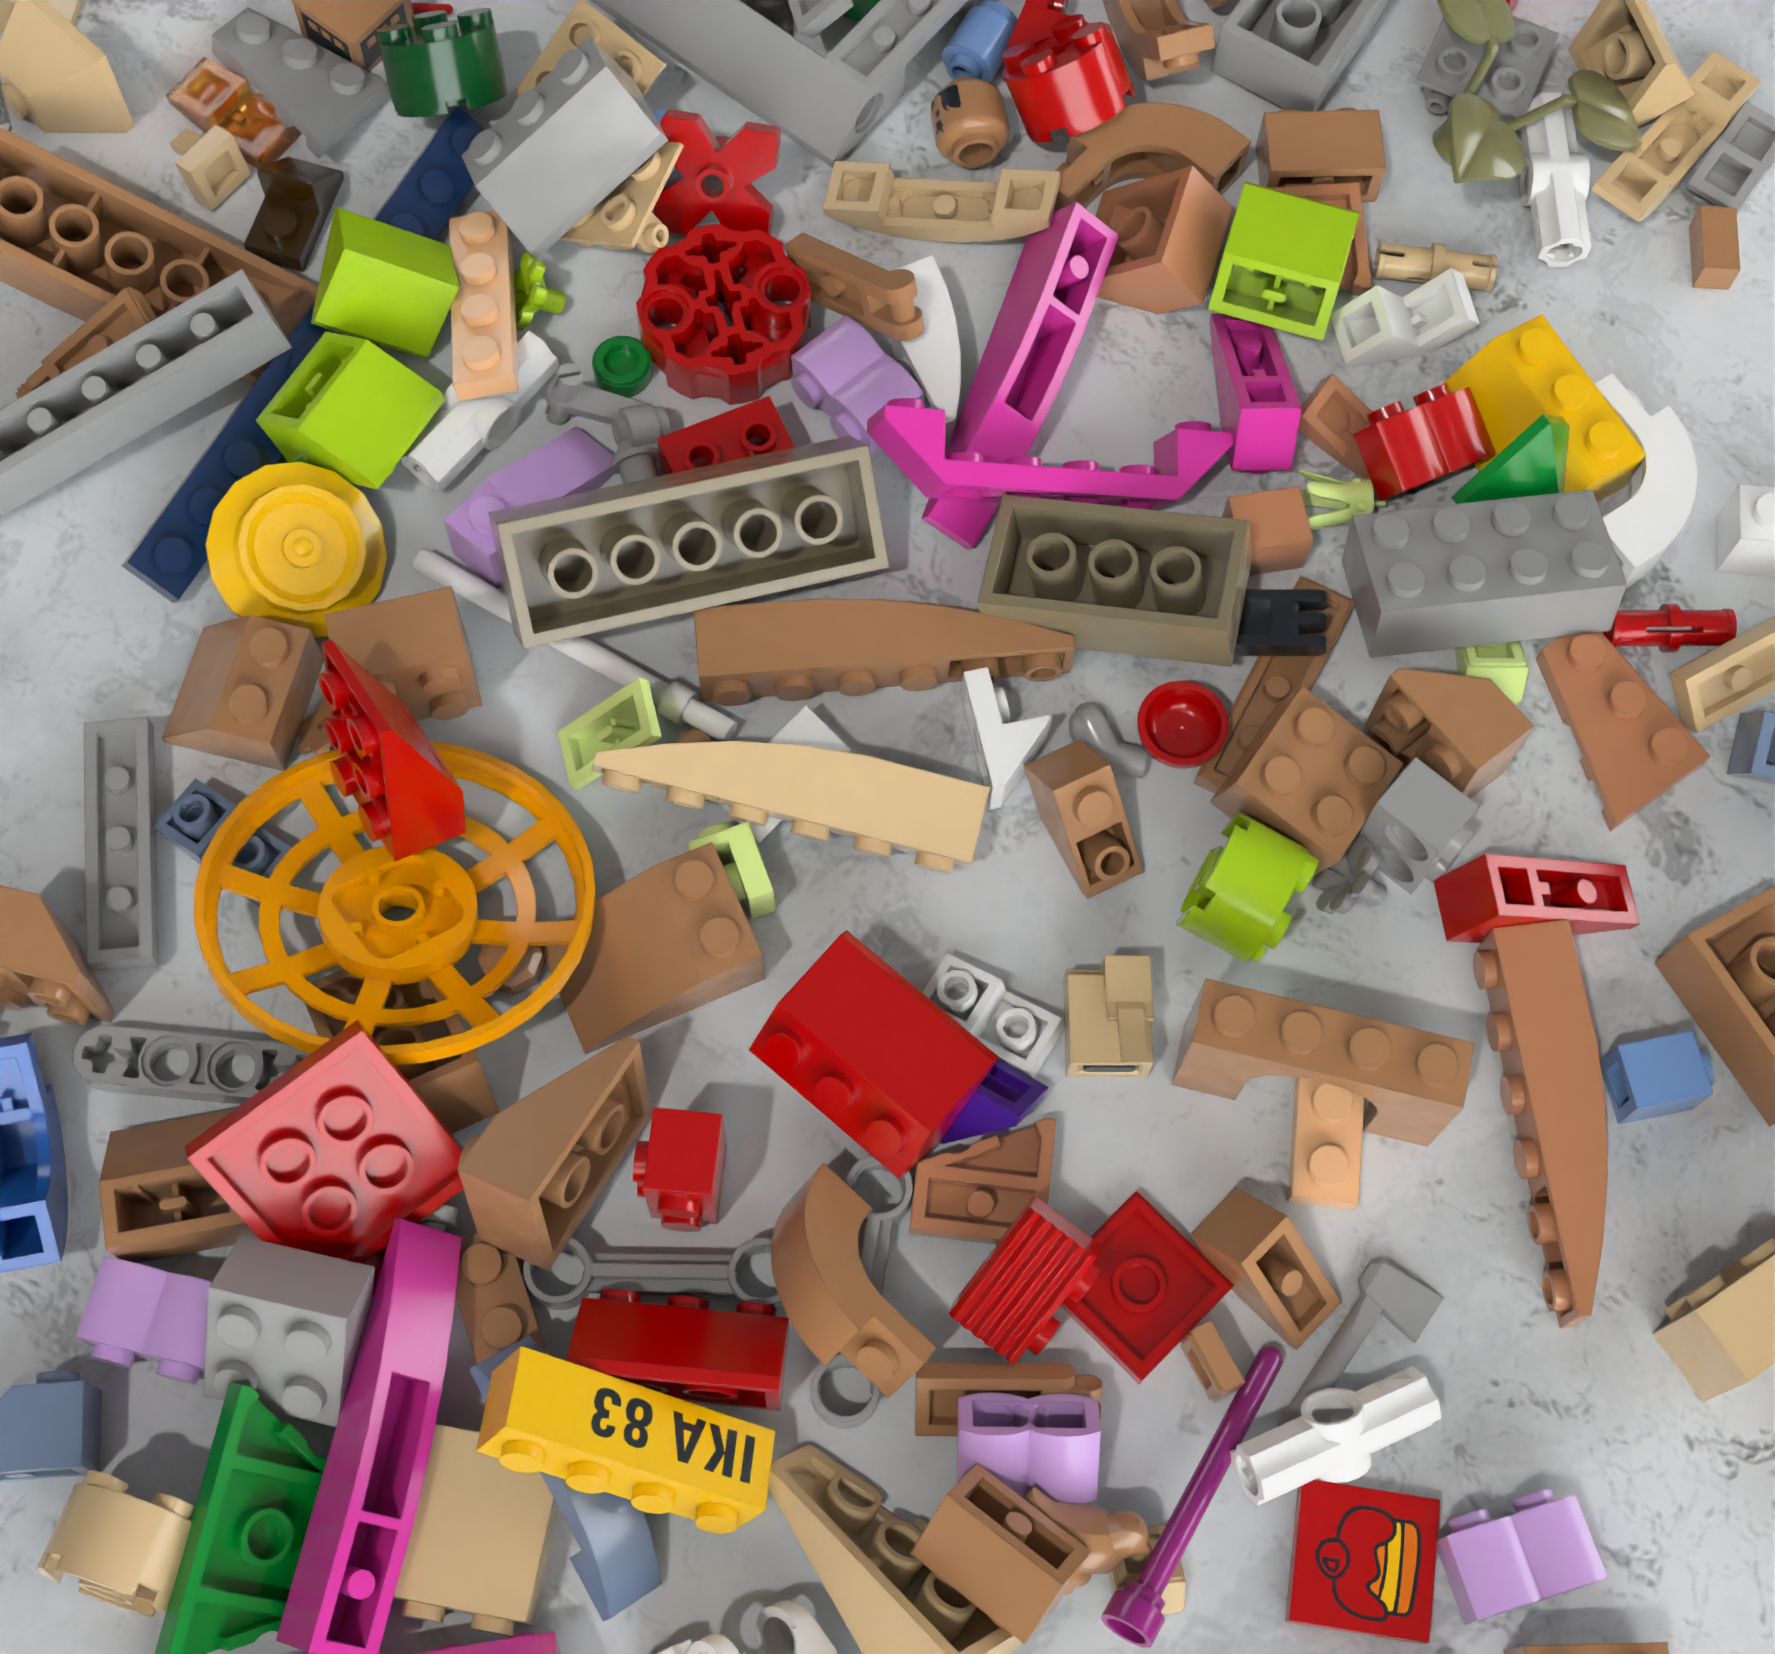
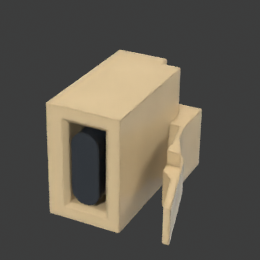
[1063,955,1155,1077]

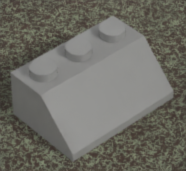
[461,37,668,259]

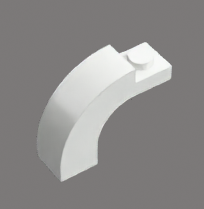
[1595,373,1698,589]

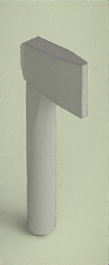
[1278,1262,1444,1426]

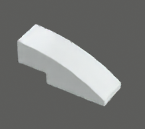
[892,255,961,452]

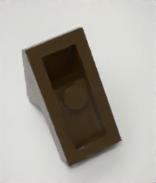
[244,157,344,272]

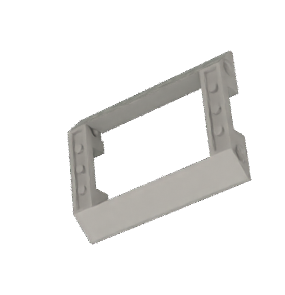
[590,0,985,168]

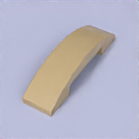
[1591,50,1761,222]
[822,161,1061,243]

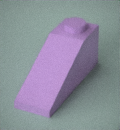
[444,427,615,589]

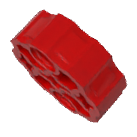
[636,223,811,405]

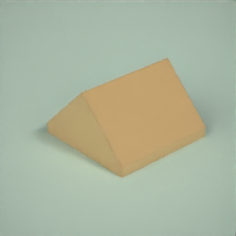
[1568,0,1696,127]

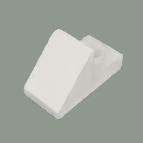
[960,667,1052,810]

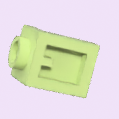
[687,822,776,919]

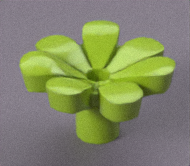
[514,252,565,331]

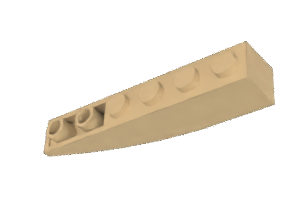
[591,741,990,874]

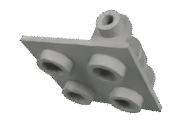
[1415,16,1559,120]

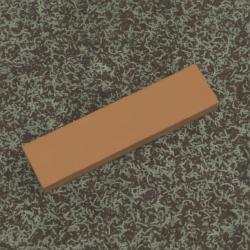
[1194,576,1355,794]

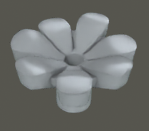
[1312,837,1386,914]

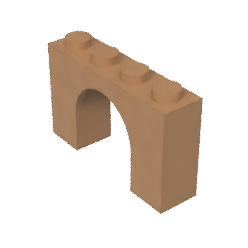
[1171,978,1475,1147]

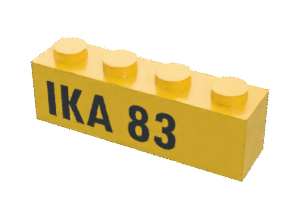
[476,1346,775,1534]

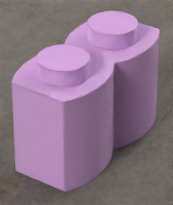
[791,315,925,456]
[76,1256,212,1385]
[956,1392,1101,1504]
[1437,1488,1608,1625]

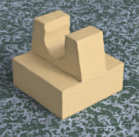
[170,124,252,212]

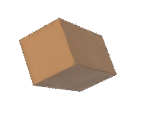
[1689,206,1740,290]

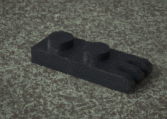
[1234,589,1327,656]

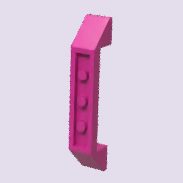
[867,398,1234,510]

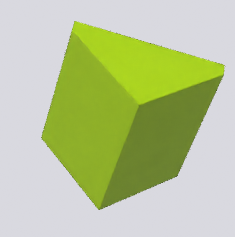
[311,207,459,359]

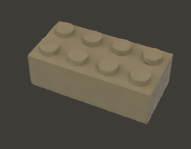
[977,494,1252,667]

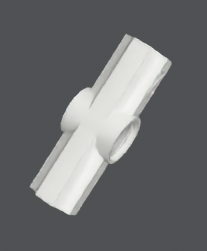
[1519,92,1591,267]
[401,330,559,492]
[1230,1366,1441,1506]

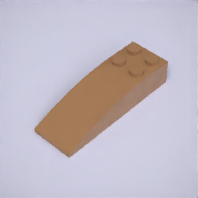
[0,127,318,384]

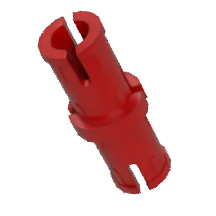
[1603,604,1737,653]

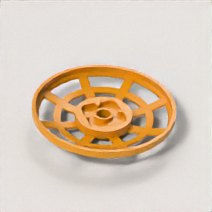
[194,742,596,1065]

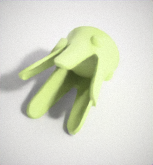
[1299,469,1386,530]

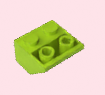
[1208,181,1360,341]
[256,332,446,489]

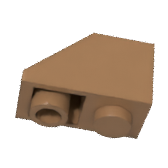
[1023,740,1143,899]

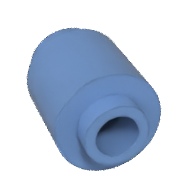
[942,0,1017,83]

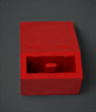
[318,639,466,862]

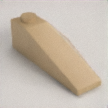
[768,1444,1022,1654]

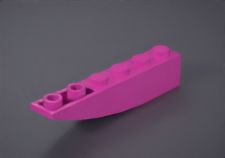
[921,202,1119,549]
[276,1219,462,1654]

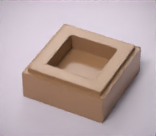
[1180,1320,1245,1403]

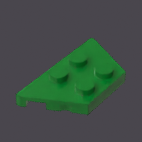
[155,1383,327,1654]

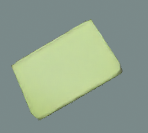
[1455,641,1529,704]

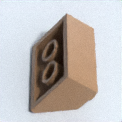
[1654,886,1775,1127]

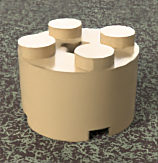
[36,1470,195,1617]

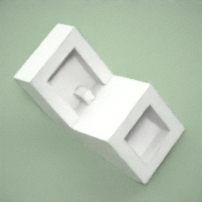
[1330,268,1480,367]

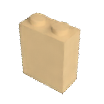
[393,1424,559,1636]

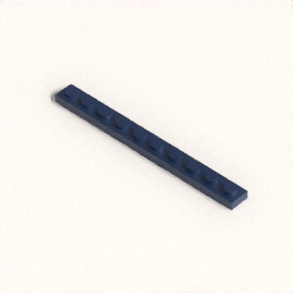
[122,106,486,603]

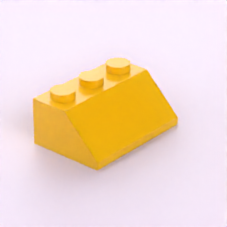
[1441,314,1646,502]

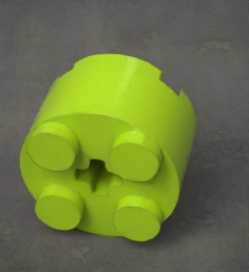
[1176,811,1319,962]

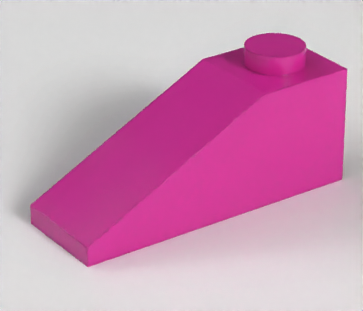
[1210,314,1302,474]

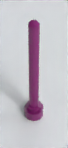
[1101,1346,1283,1648]

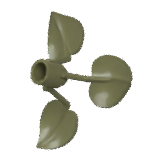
[1432,0,1642,183]

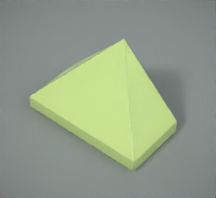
[558,678,662,790]

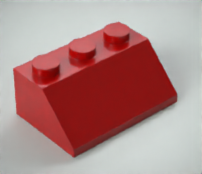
[749,930,999,1179]
[566,1289,790,1411]

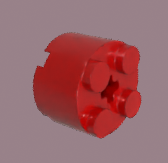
[1001,14,1136,143]

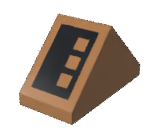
[292,0,414,72]

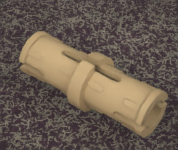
[1373,241,1497,293]

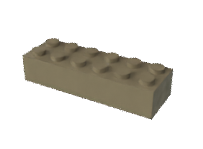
[488,436,889,649]

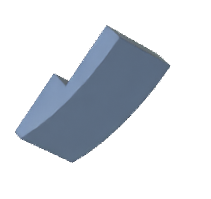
[153,778,292,907]

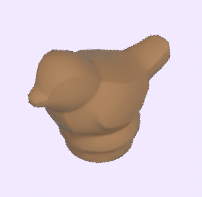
[1025,1487,1152,1595]

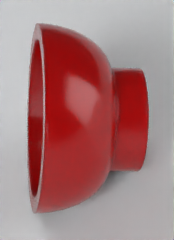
[1137,681,1229,769]

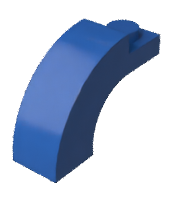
[0,1033,68,1273]

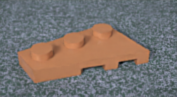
[1536,632,1711,832]

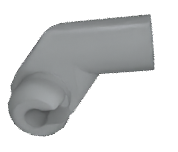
[1069,702,1148,779]

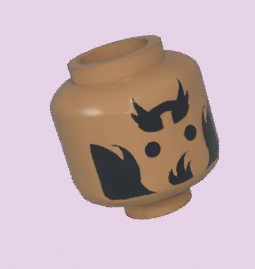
[930,77,1009,168]

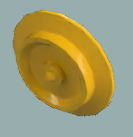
[205,461,387,638]

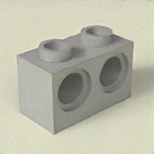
[1356,757,1479,895]

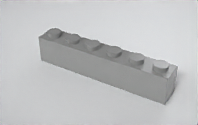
[0,269,292,518]

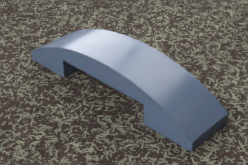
[469,1335,662,1622]

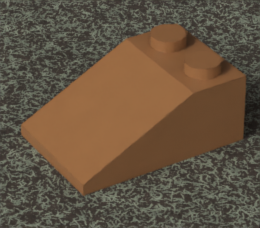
[539,842,765,1055]
[304,969,500,1134]
[457,1036,653,1271]

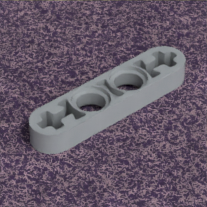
[72,1025,310,1105]

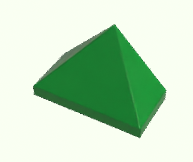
[1451,414,1570,504]

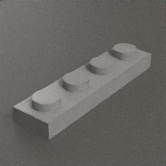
[84,716,159,972]

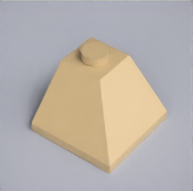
[0,0,135,133]

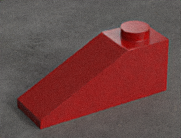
[1433,853,1640,943]

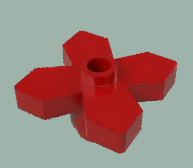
[653,109,781,235]

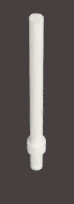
[413,548,738,741]

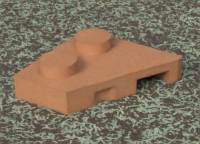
[909,1118,1056,1245]

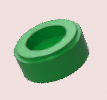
[592,336,653,398]

